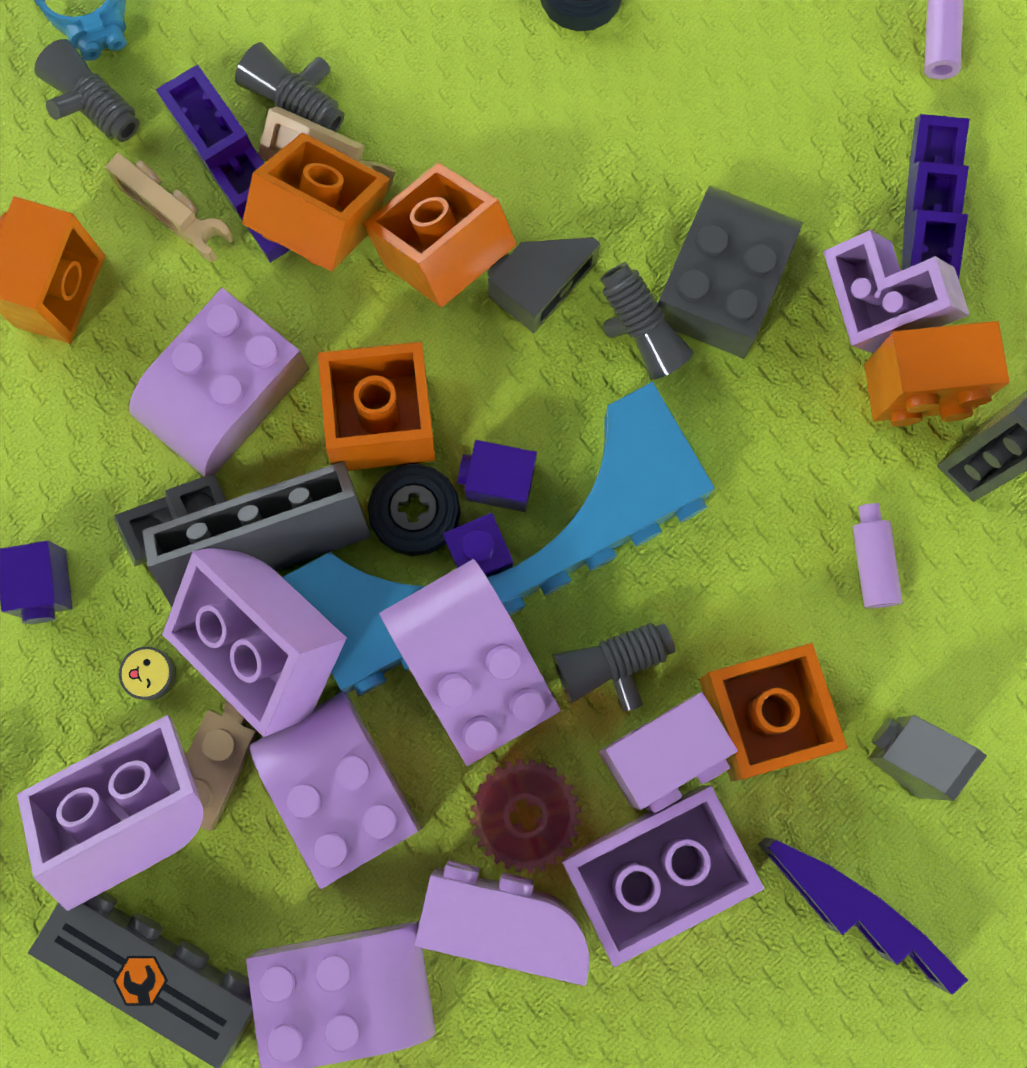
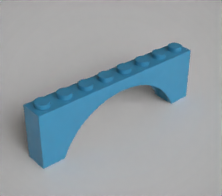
[283,382,715,696]

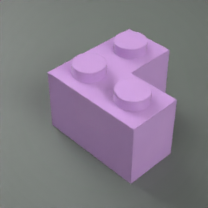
[823,230,970,353]
[598,692,738,813]

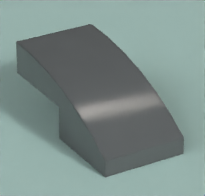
[114,473,227,567]

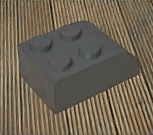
[658,185,803,359]

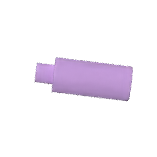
[924,0,964,79]
[852,503,903,609]

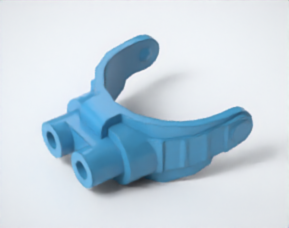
[34,0,127,61]

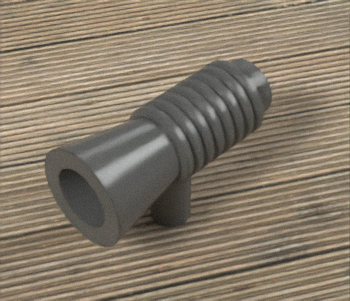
[34,39,140,142]
[235,42,344,132]
[600,262,694,380]
[552,623,675,711]

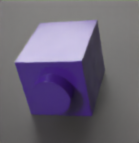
[457,440,537,512]
[443,513,513,577]
[0,541,73,624]

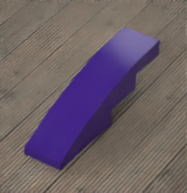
[156,64,290,263]
[902,114,970,279]
[758,837,968,995]

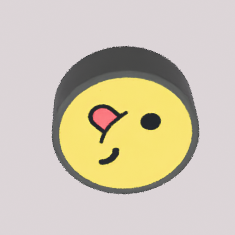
[119,647,176,700]

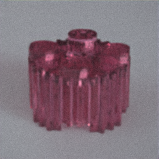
[470,759,581,873]

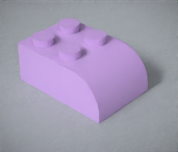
[129,288,309,477]
[162,548,347,737]
[379,559,561,766]
[250,691,422,890]
[17,715,203,911]
[562,785,764,967]
[414,860,589,986]
[246,921,436,1068]

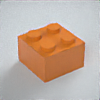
[242,132,390,272]
[362,162,517,308]
[0,196,105,344]
[864,321,1009,427]
[318,342,436,471]
[698,643,848,782]

